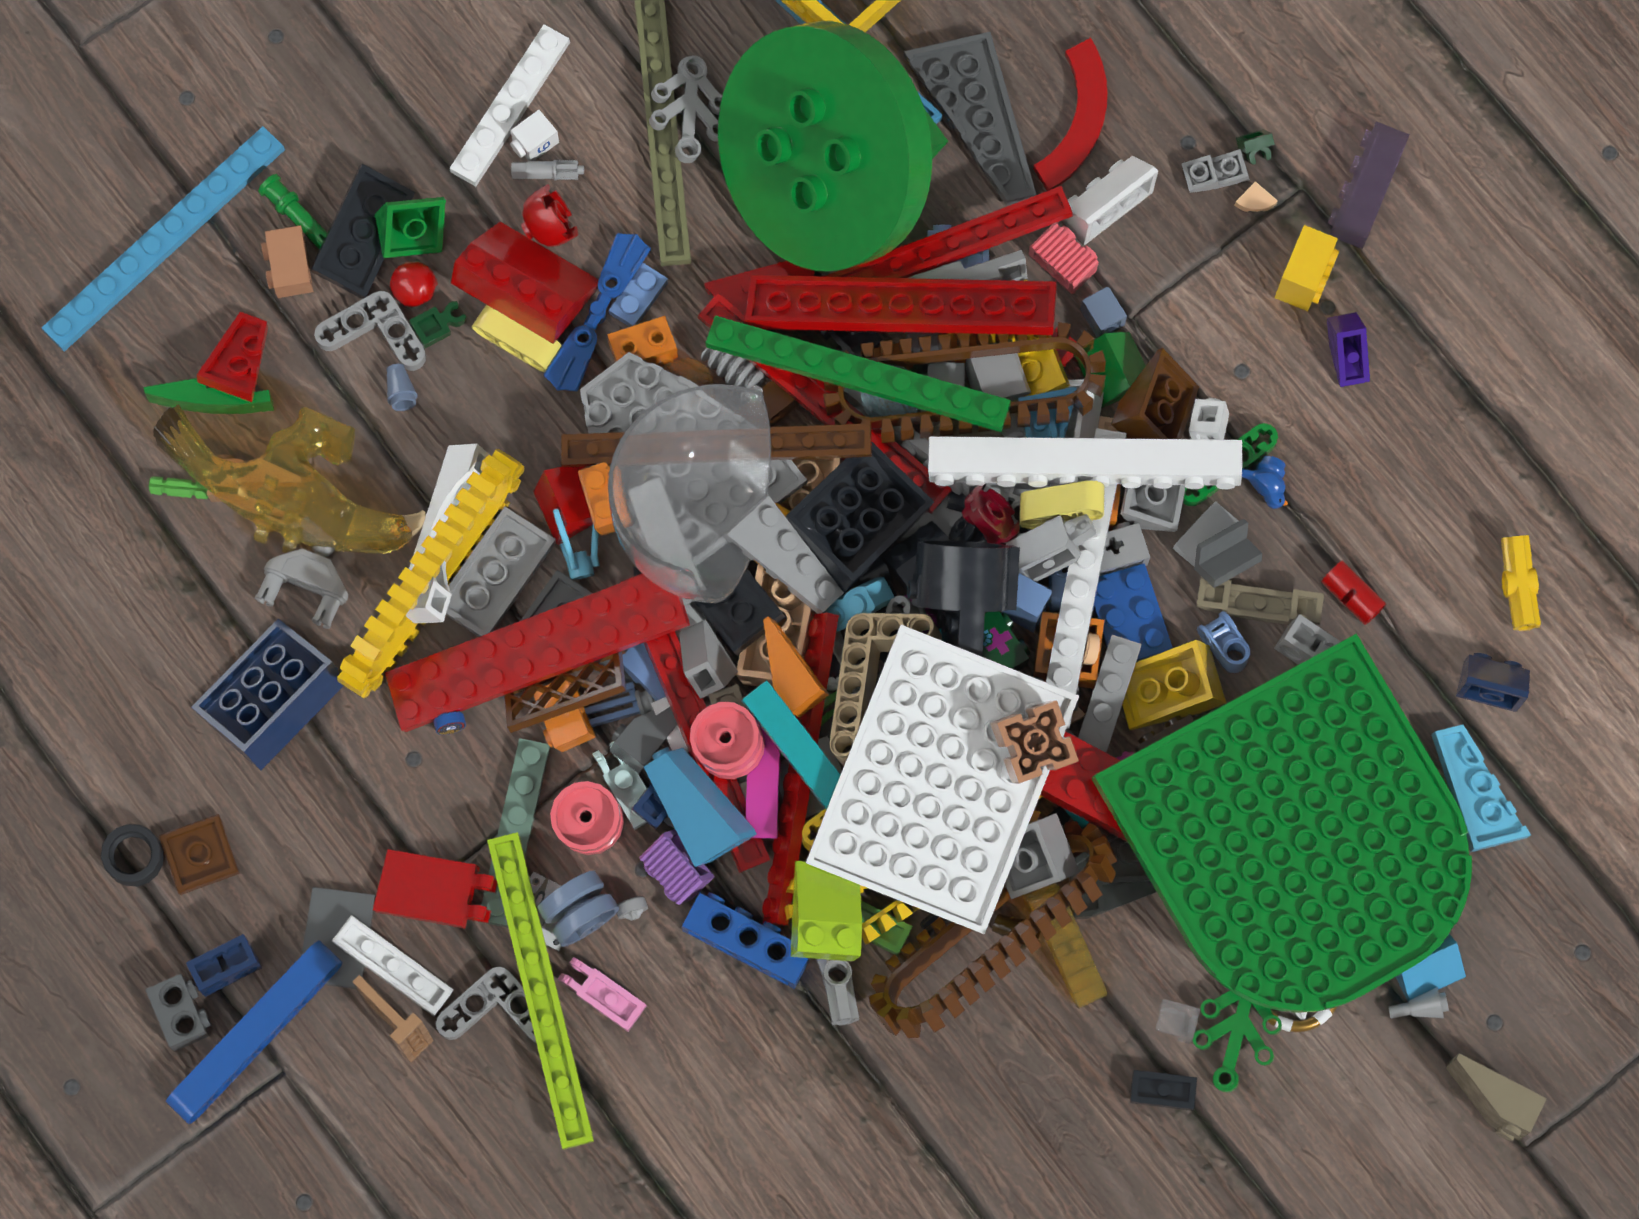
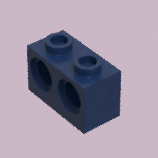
[186,934,262,997]

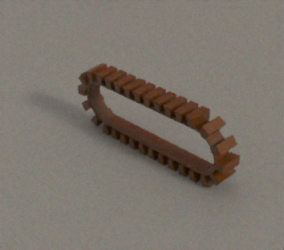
[823,322,1106,443]
[868,821,1118,1038]

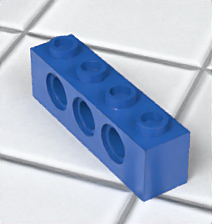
[682,892,811,989]

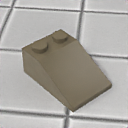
[1446,1053,1547,1141]

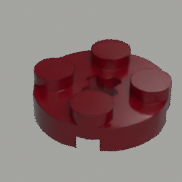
[962,486,1020,544]

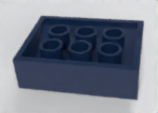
[191,619,344,771]

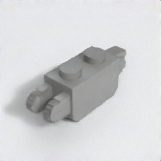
[1006,514,1096,582]

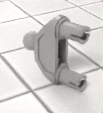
[255,533,349,629]

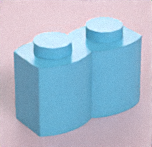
[823,577,894,631]

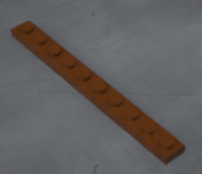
[561,424,872,467]

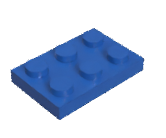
[1093,563,1173,662]

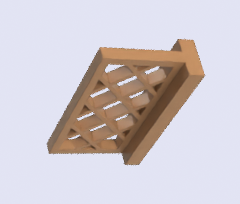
[352,975,434,1063]

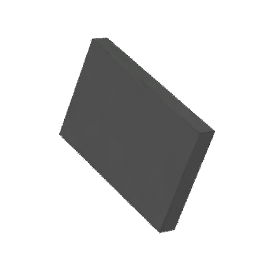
[302,887,376,989]

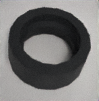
[101,824,164,887]

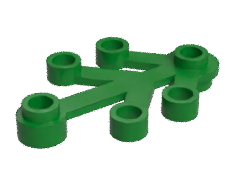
[1192,991,1282,1093]

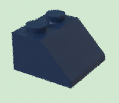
[1456,653,1530,712]

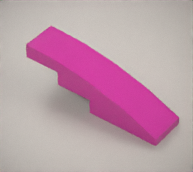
[746,714,781,838]

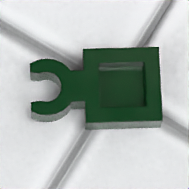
[409,301,466,349]

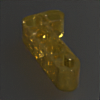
[1022,883,1107,1009]

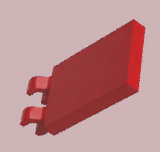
[373,849,498,929]

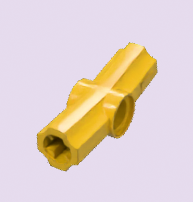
[1501,535,1541,631]

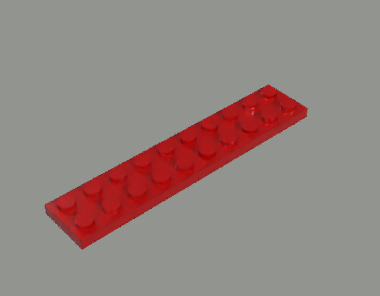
[745,275,1057,335]
[385,565,690,732]

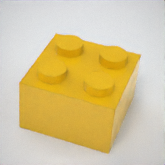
[1274,225,1339,311]

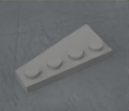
[722,496,844,614]

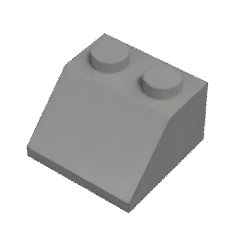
[1005,813,1080,899]

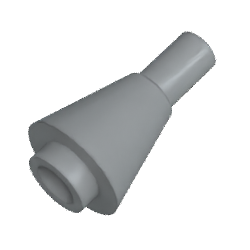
[1388,987,1449,1018]

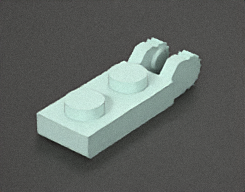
[592,741,647,830]

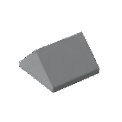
[965,339,1031,402]
[1120,485,1185,532]

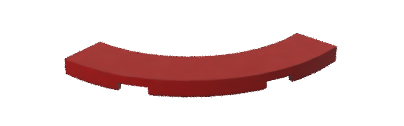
[1033,38,1108,191]

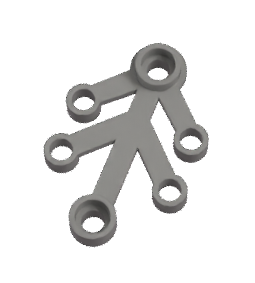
[649,56,723,163]

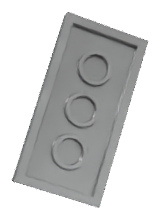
[446,507,556,637]

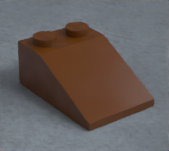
[1111,348,1199,439]

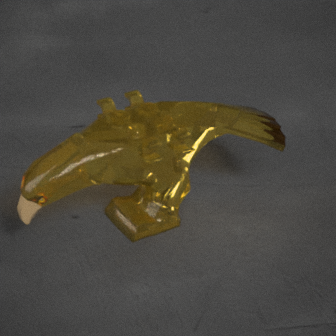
[153,404,426,554]

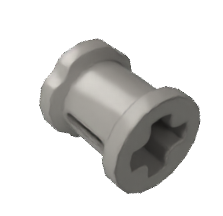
[886,596,926,615]

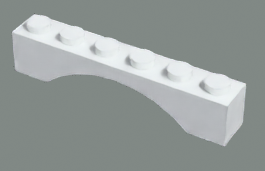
[406,444,490,623]

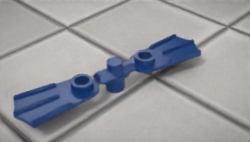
[544,233,651,392]

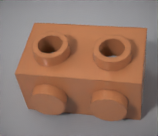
[261,225,314,298]

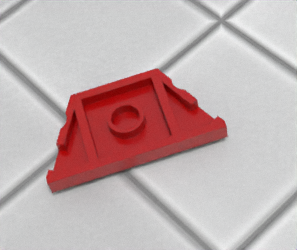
[704,261,815,330]

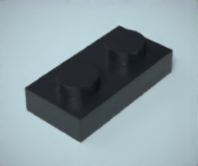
[1130,1070,1197,1111]

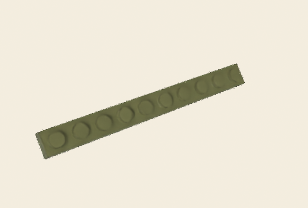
[635,0,691,266]

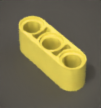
[472,305,562,372]
[1019,481,1105,530]

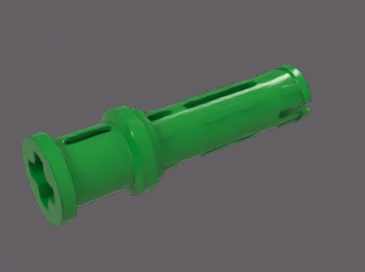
[258,174,328,249]

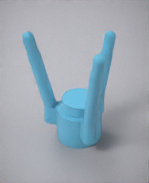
[553,509,600,580]

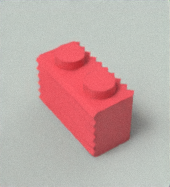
[1028,223,1099,294]

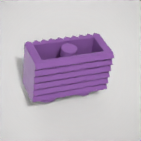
[639,829,715,905]

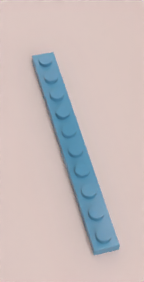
[41,126,285,352]

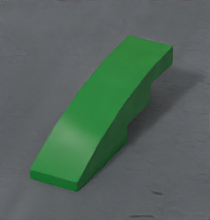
[144,378,274,414]

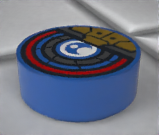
[433,711,466,735]

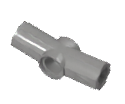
[816,959,859,1026]

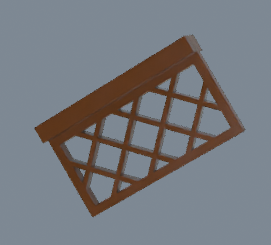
[505,650,626,733]

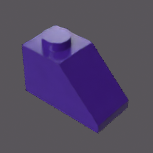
[1327,312,1370,387]

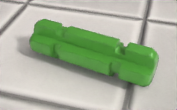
[149,476,208,499]

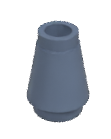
[386,364,418,411]

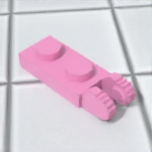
[558,957,647,1032]

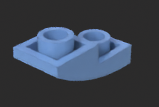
[622,643,666,701]

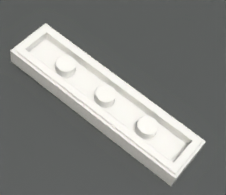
[332,915,454,1017]

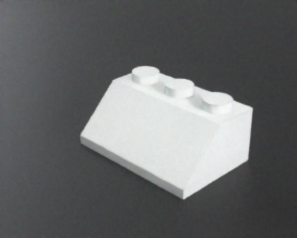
[1062,156,1158,245]

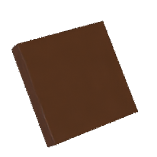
[159,814,240,895]

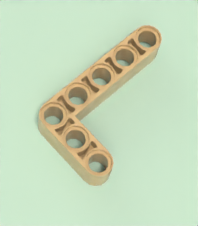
[829,613,942,766]

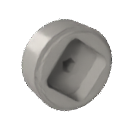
[617,896,648,921]

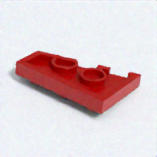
[197,312,268,402]

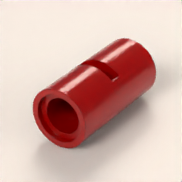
[1321,560,1387,625]

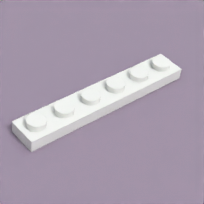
[450,24,570,186]

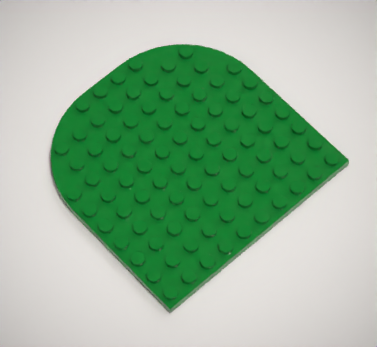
[1091,633,1472,1013]

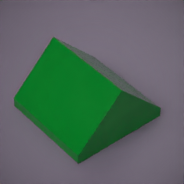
[375,197,446,258]
[1074,332,1146,408]

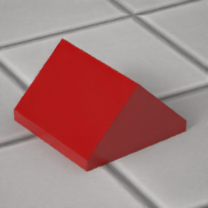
[533,466,593,545]

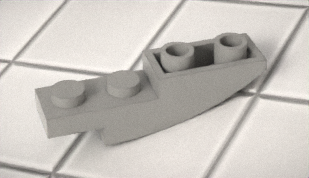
[909,250,1028,281]

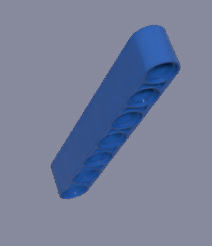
[166,940,343,1124]

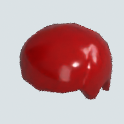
[390,261,438,307]

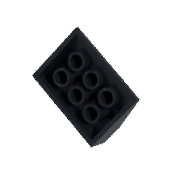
[785,442,934,594]

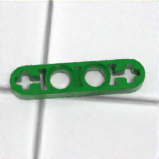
[1183,423,1278,506]

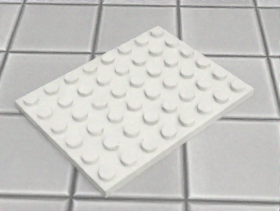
[806,625,1079,934]

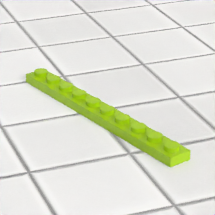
[487,832,594,1150]

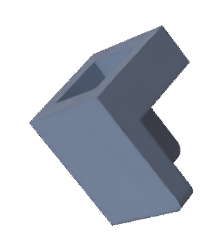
[1080,287,1127,338]

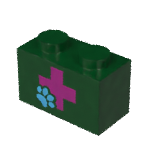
[982,611,1030,671]

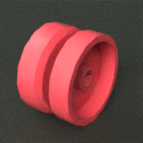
[690,702,765,779]
[550,781,624,855]

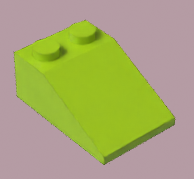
[791,861,862,961]

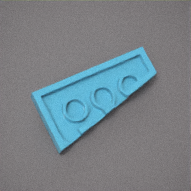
[1431,724,1531,852]

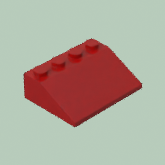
[451,221,599,344]

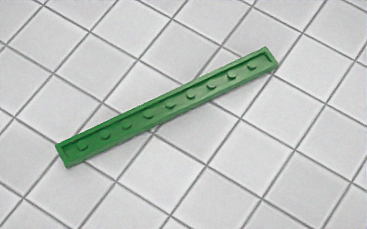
[706,316,1011,432]

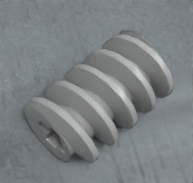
[700,348,765,400]

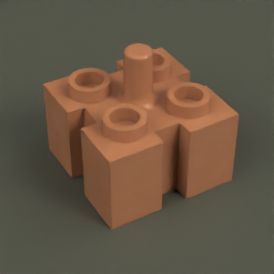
[990,700,1079,784]

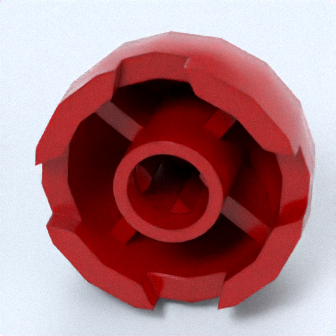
[521,184,578,247]

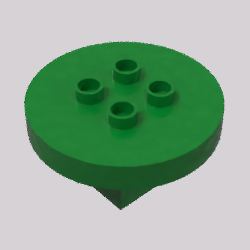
[718,21,948,271]

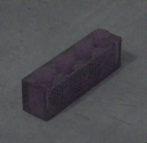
[1328,121,1410,249]

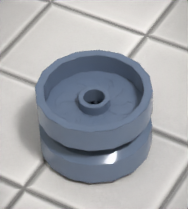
[537,870,619,947]

